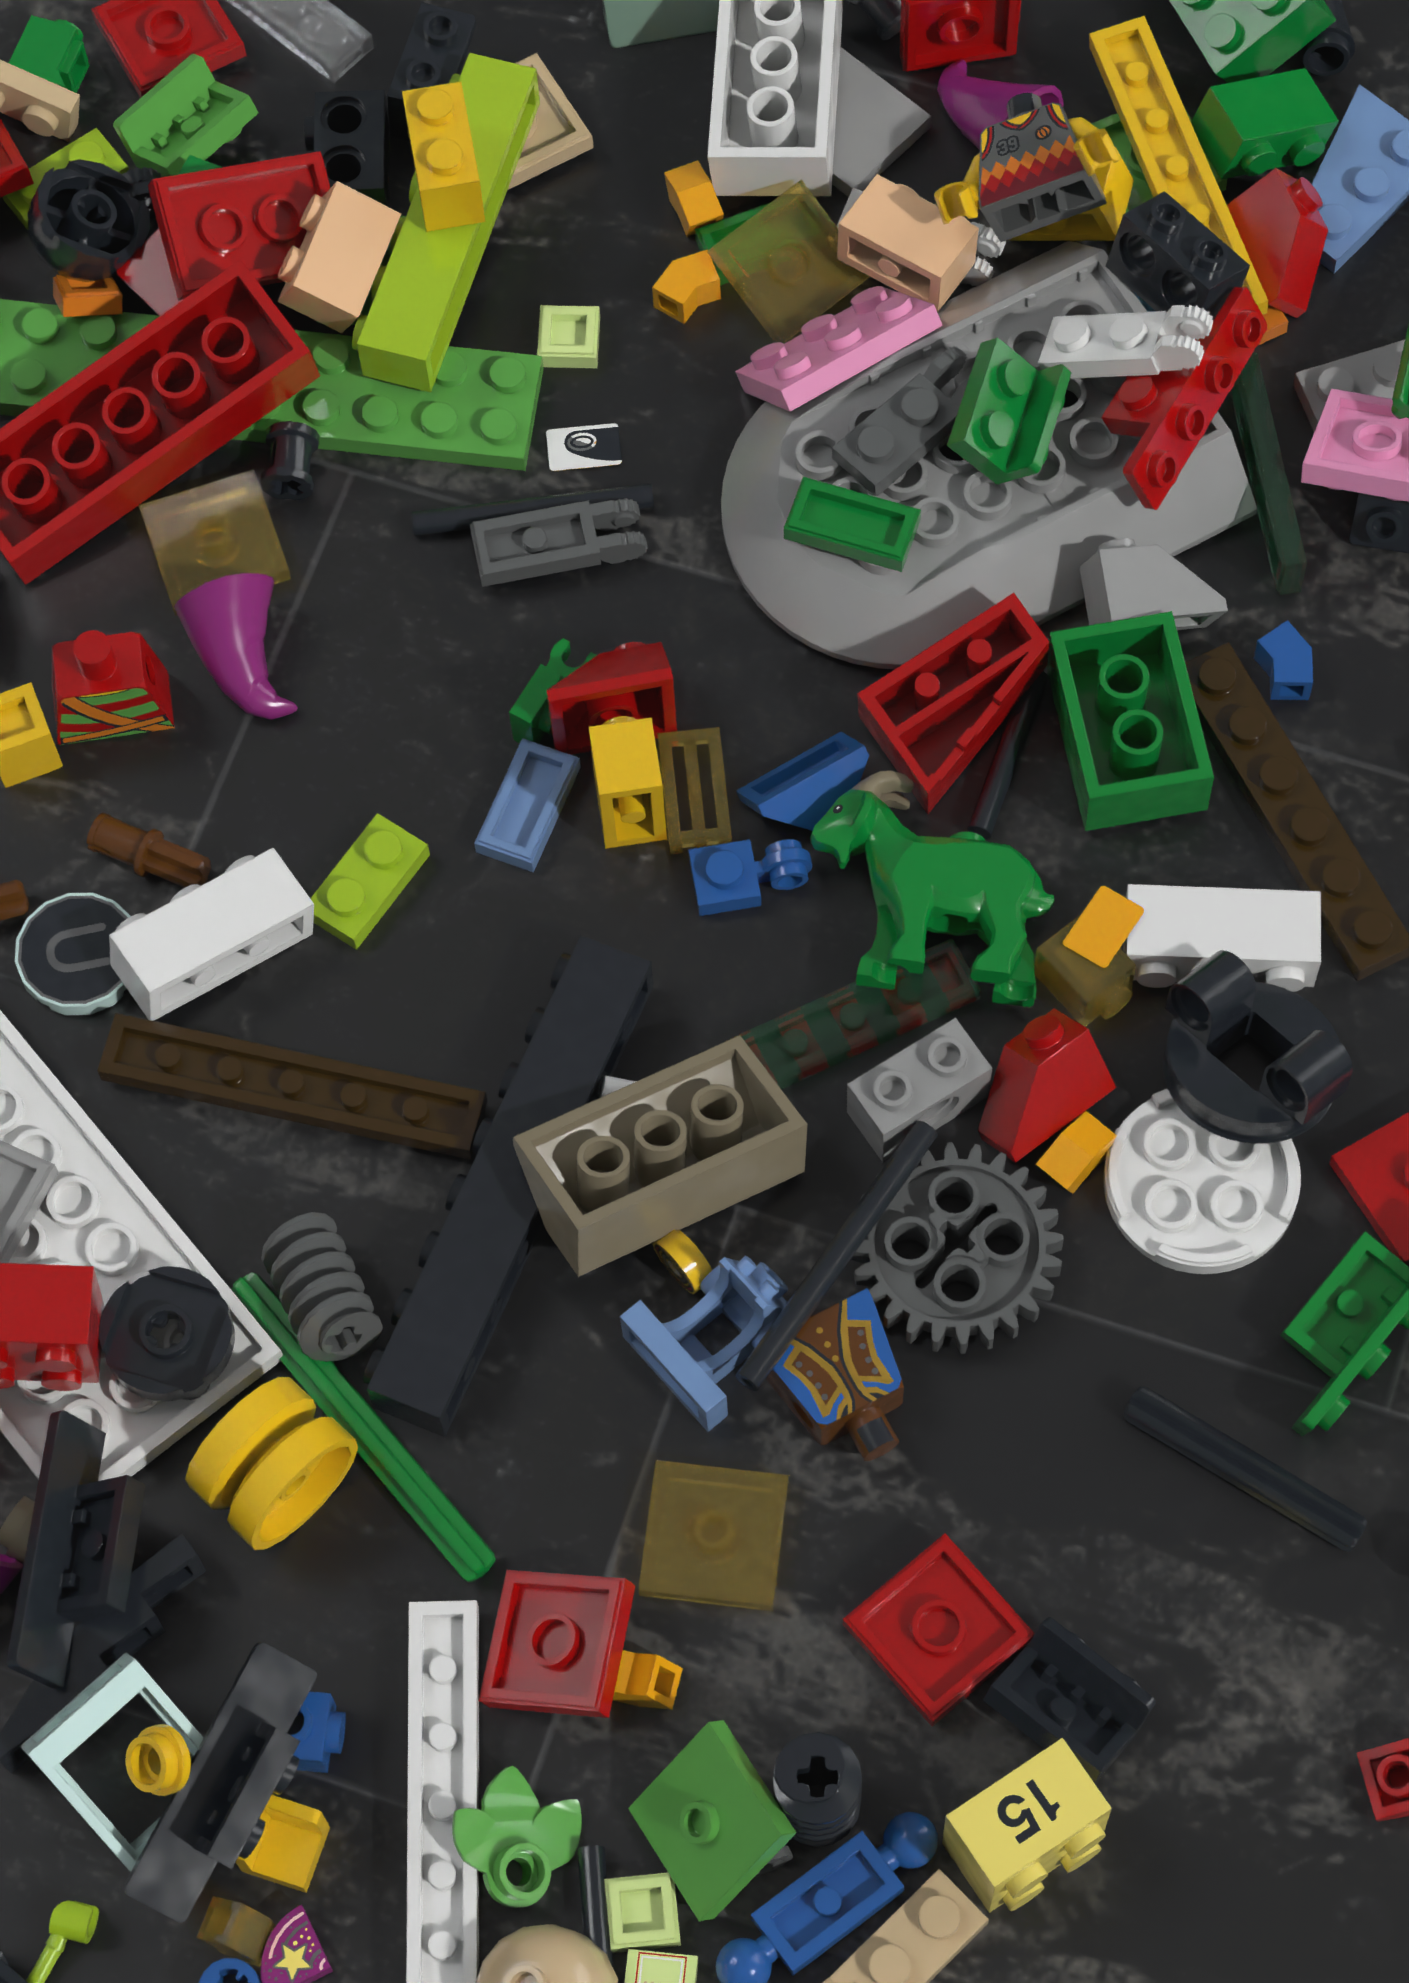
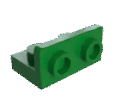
[947,337,1072,484]

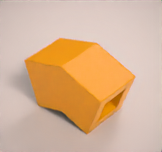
[664,160,724,237]
[652,249,721,324]
[1036,1111,1117,1194]
[613,1650,683,1709]

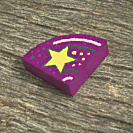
[261,1904,333,1983]

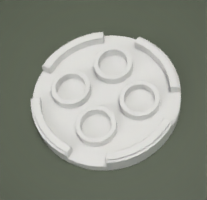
[1103,1089,1301,1274]

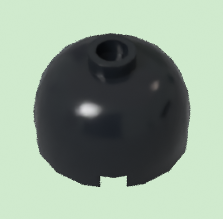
[27,159,150,282]

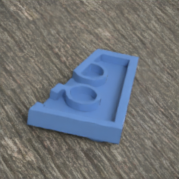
[1312,84,1409,273]

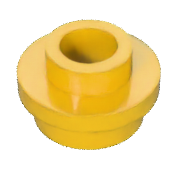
[125,1724,191,1796]

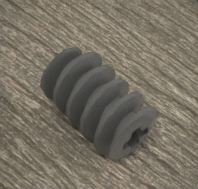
[261,1212,383,1362]

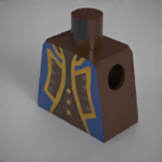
[756,1288,904,1461]

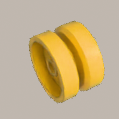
[185,1377,358,1550]

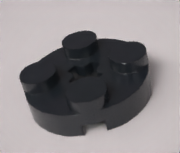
[99,1266,235,1401]

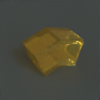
[196,1896,276,1967]

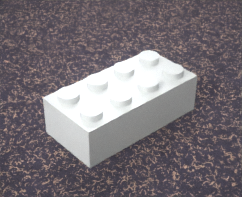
[708,0,843,196]

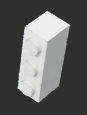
[109,848,314,1021]
[1123,884,1321,992]

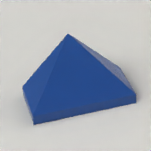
[736,732,869,831]

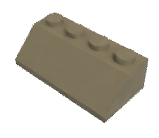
[513,1035,808,1277]

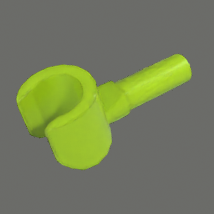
[26,1900,99,1983]

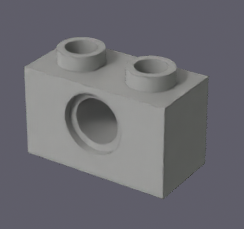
[847,1018,992,1163]

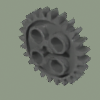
[851,1142,1064,1354]

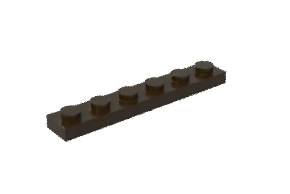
[1185,642,1409,981]
[97,1013,488,1160]

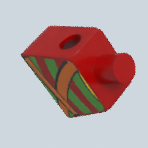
[52,630,175,745]

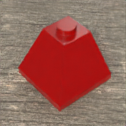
[546,642,677,755]

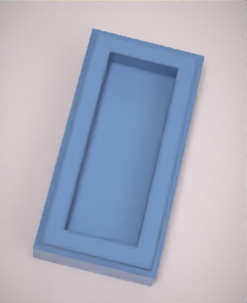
[474,738,581,873]

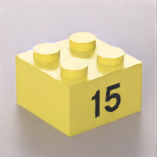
[942,1738,1112,1913]

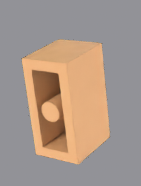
[837,174,979,312]
[278,181,401,333]

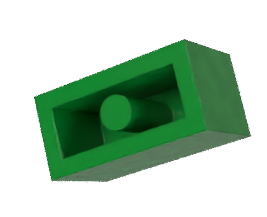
[1191,68,1339,180]

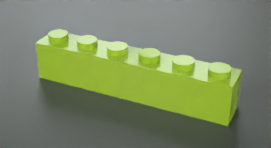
[352,53,540,392]

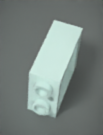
[20,1653,203,1872]

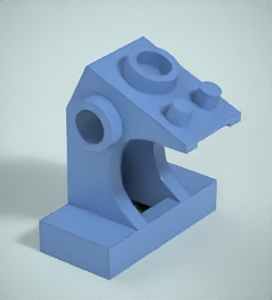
[620,1255,788,1432]

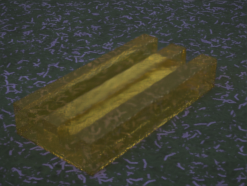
[658,727,732,854]

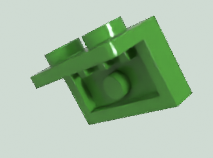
[113,54,259,177]

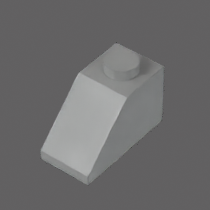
[1079,538,1228,630]

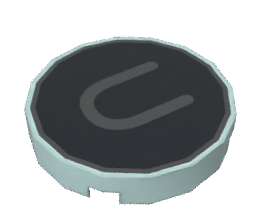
[15,893,131,1015]

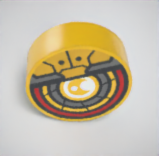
[653,1229,712,1294]

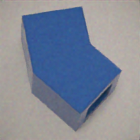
[1254,620,1313,700]

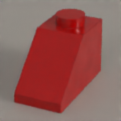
[1227,168,1328,318]
[978,1008,1116,1162]

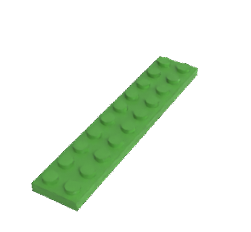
[0,299,544,471]

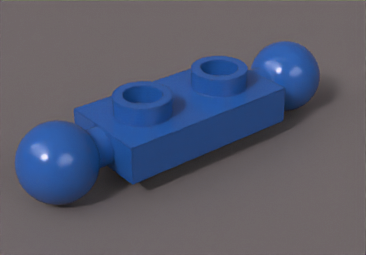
[716,1812,938,1983]

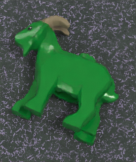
[810,771,1055,1007]

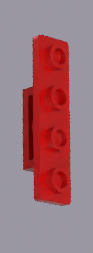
[1101,287,1267,510]

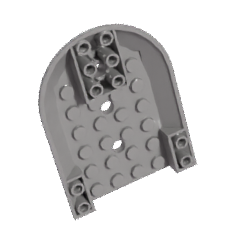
[721,241,1257,669]

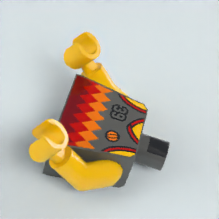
[934,93,1121,242]

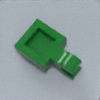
[509,638,597,744]

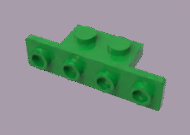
[1280,1231,1409,1436]

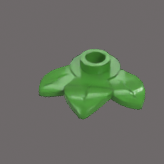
[452,1766,582,1908]

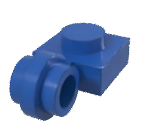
[688,839,812,916]

